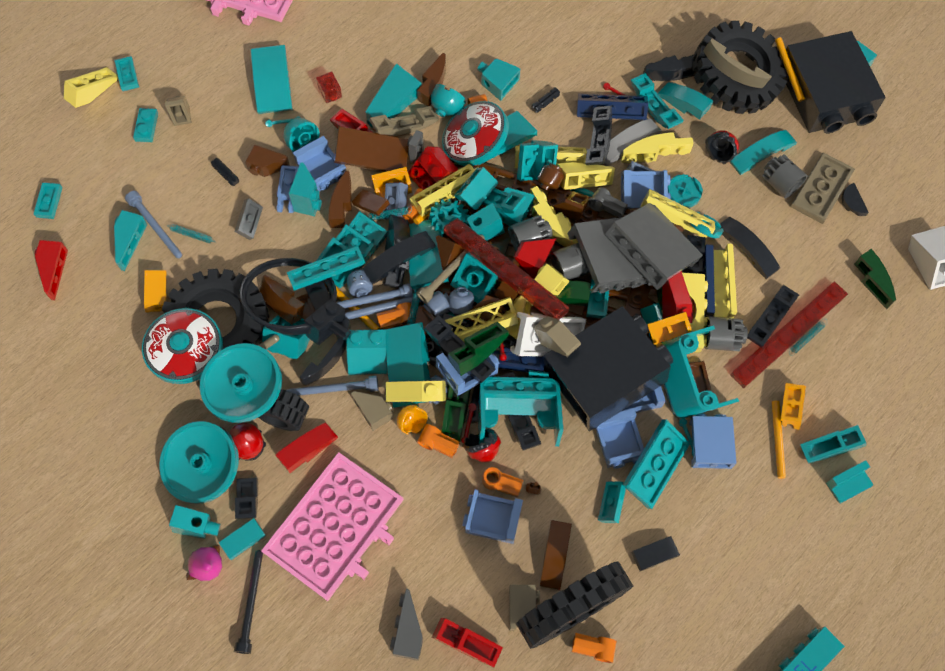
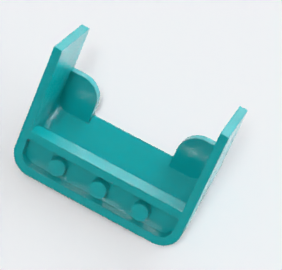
[662,325,739,418]
[478,377,564,446]

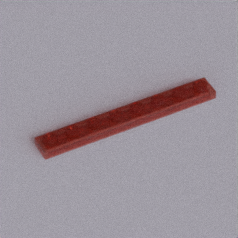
[443,218,569,320]
[730,281,848,389]

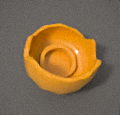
[397,405,428,435]

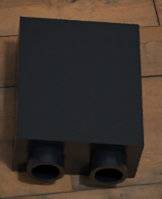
[786,31,886,134]
[544,306,673,432]

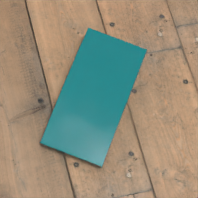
[251,45,293,114]
[315,211,388,289]
[386,322,430,408]

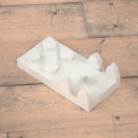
[510,312,586,356]

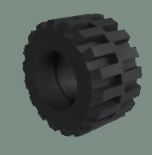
[258,389,309,431]

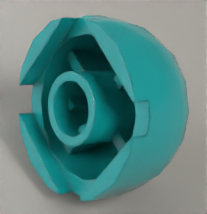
[431,84,466,117]
[283,118,320,152]

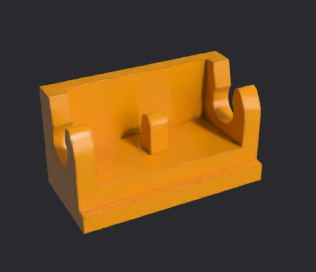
[371,167,412,198]
[144,270,167,313]
[647,312,692,345]
[780,383,806,430]

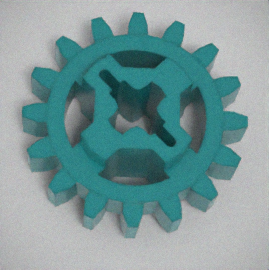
[429,199,470,236]

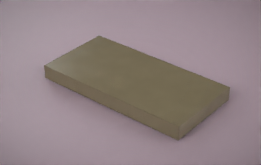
[790,152,855,224]

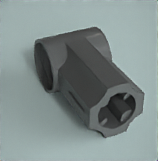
[588,188,628,218]

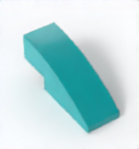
[658,82,713,120]
[800,425,867,464]

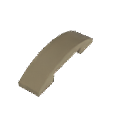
[703,39,772,88]
[370,106,439,136]

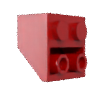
[408,146,459,193]

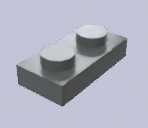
[407,130,424,164]
[234,198,263,240]

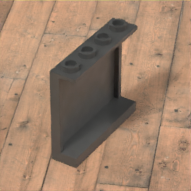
[605,203,703,290]
[567,217,652,293]

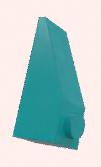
[114,210,147,271]

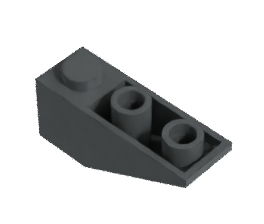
[390,588,423,661]

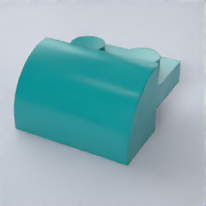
[517,140,558,181]

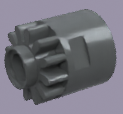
[762,154,808,198]
[508,215,553,252]
[551,243,590,281]
[704,316,748,351]

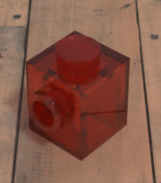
[316,71,342,103]

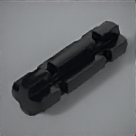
[531,87,560,113]
[211,158,239,186]

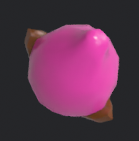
[186,544,222,581]

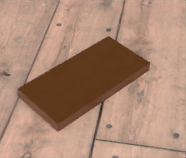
[334,126,409,172]

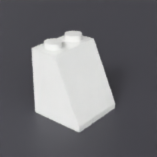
[908,226,945,290]

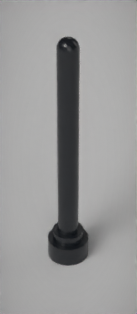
[234,550,263,654]

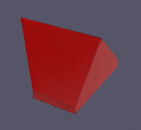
[514,238,556,279]

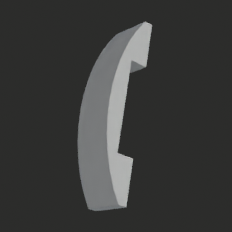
[604,119,662,166]

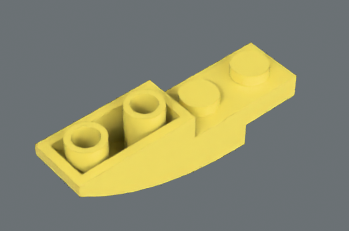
[621,132,694,163]
[530,186,578,247]

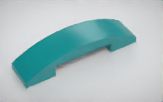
[631,73,684,129]
[730,130,797,175]
[482,188,526,214]

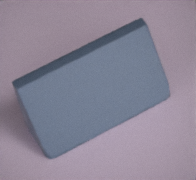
[383,183,408,220]

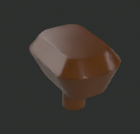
[526,482,541,495]

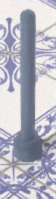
[125,191,182,259]
[337,283,413,308]
[345,296,424,320]
[286,375,379,396]

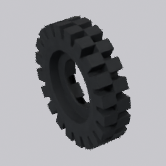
[692,20,789,114]
[162,269,269,350]
[516,561,634,649]

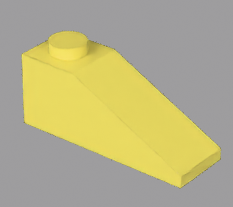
[64,67,119,108]
[557,162,615,190]
[386,381,446,402]

